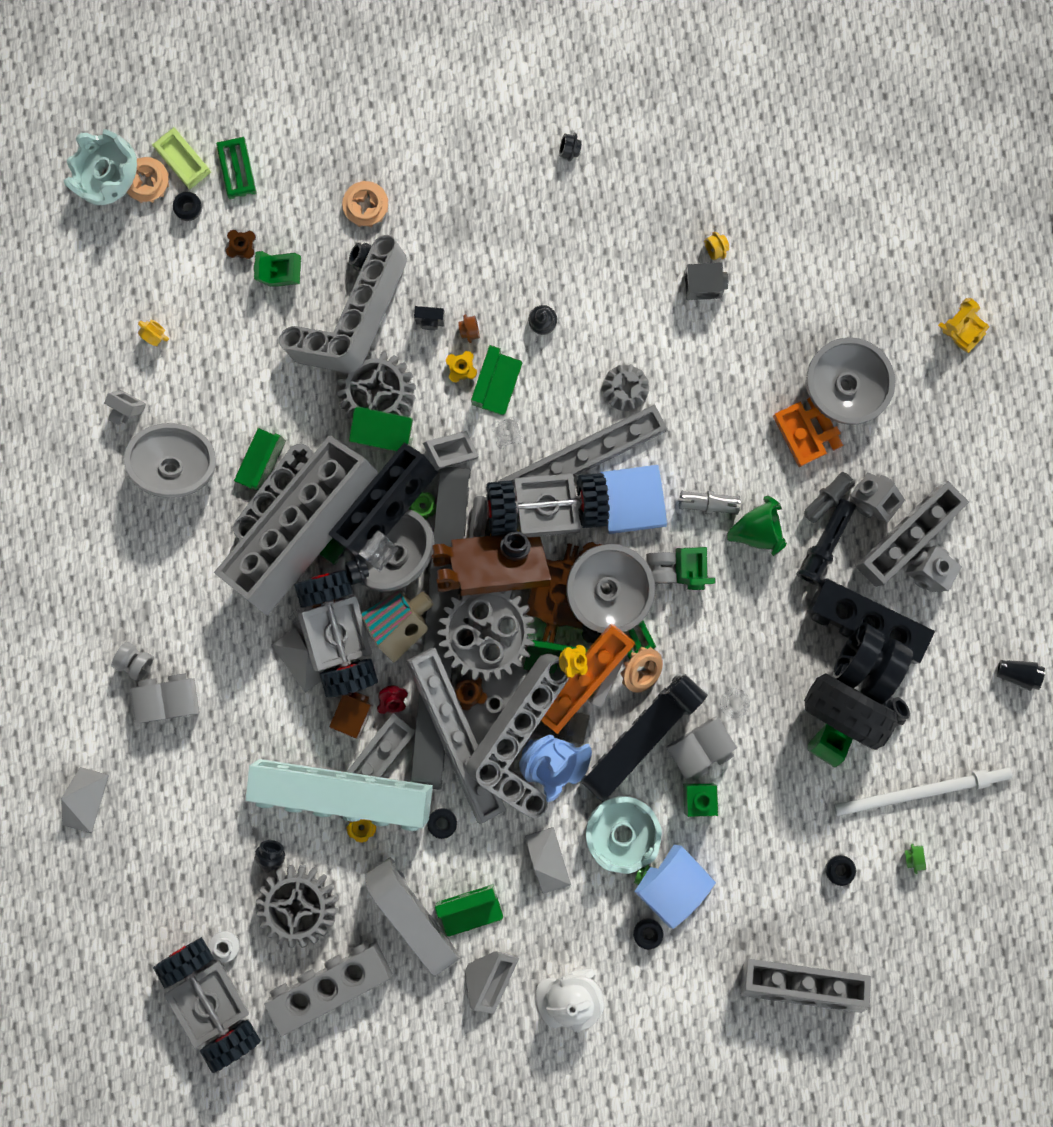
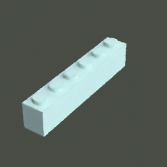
[246,759,433,831]

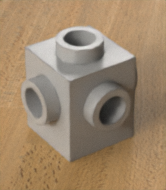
[850,473,905,523]
[906,546,962,592]

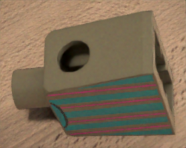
[361,590,434,663]

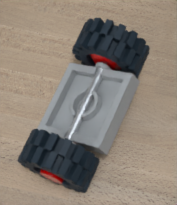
[486,473,610,537]
[294,570,378,698]
[153,937,261,1073]

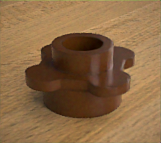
[226,230,256,259]
[455,677,488,711]

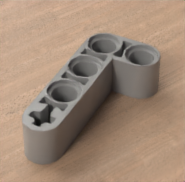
[233,444,314,541]
[365,857,460,977]

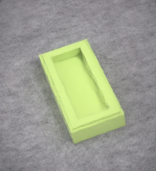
[152,127,211,190]

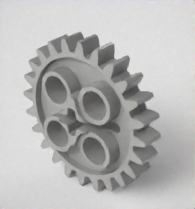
[438,590,536,682]

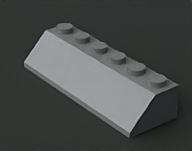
[214,435,378,616]

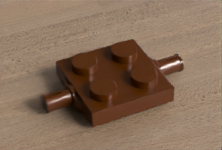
[525,543,583,643]

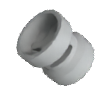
[646,552,677,584]
[111,642,154,682]

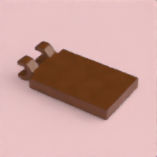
[432,535,551,596]

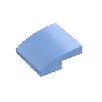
[600,465,667,534]
[634,844,716,929]

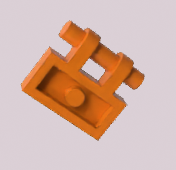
[773,397,844,467]

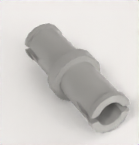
[679,490,741,515]

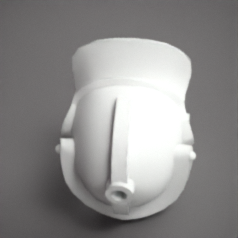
[536,969,604,1033]

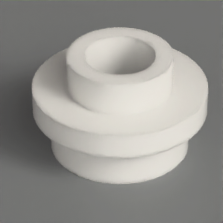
[209,931,240,962]

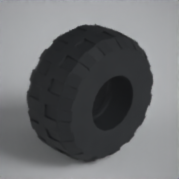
[804,673,898,750]

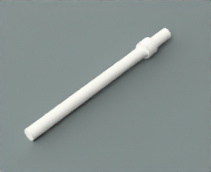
[834,767,1013,816]

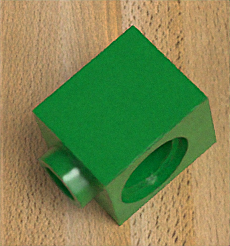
[683,783,718,817]

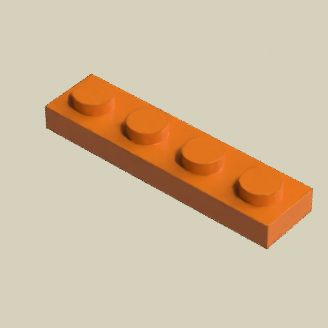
[541,623,635,734]

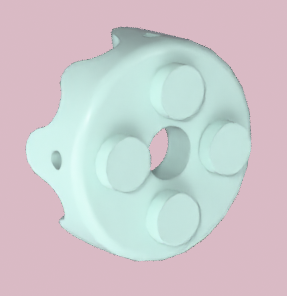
[64,129,137,205]
[586,796,662,874]

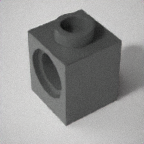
[684,262,729,300]

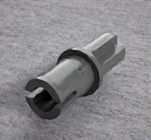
[804,472,855,523]

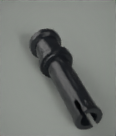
[796,499,856,586]

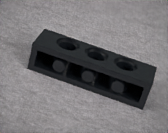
[328,442,439,561]
[806,578,935,664]

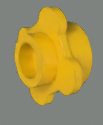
[138,320,169,346]
[446,351,477,383]
[559,645,588,678]

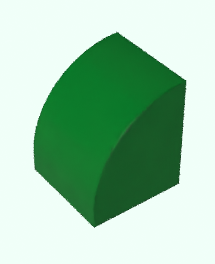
[807,724,853,768]

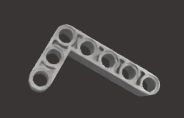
[279,235,407,373]
[467,654,569,818]

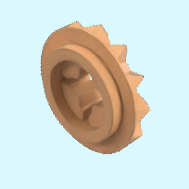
[127,157,169,203]
[342,181,388,227]
[620,647,663,693]

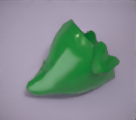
[727,496,787,556]

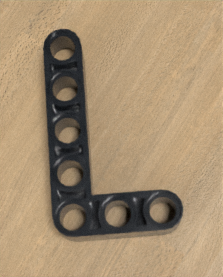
[580,674,708,802]

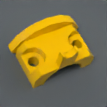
[938,298,989,353]

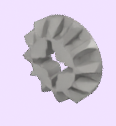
[603,364,649,411]

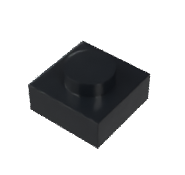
[414,306,446,330]

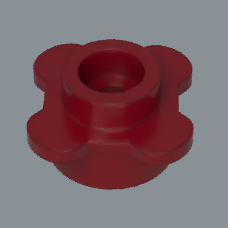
[377,685,408,714]

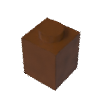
[329,692,374,739]

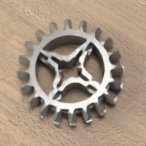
[337,351,416,419]
[256,864,338,948]

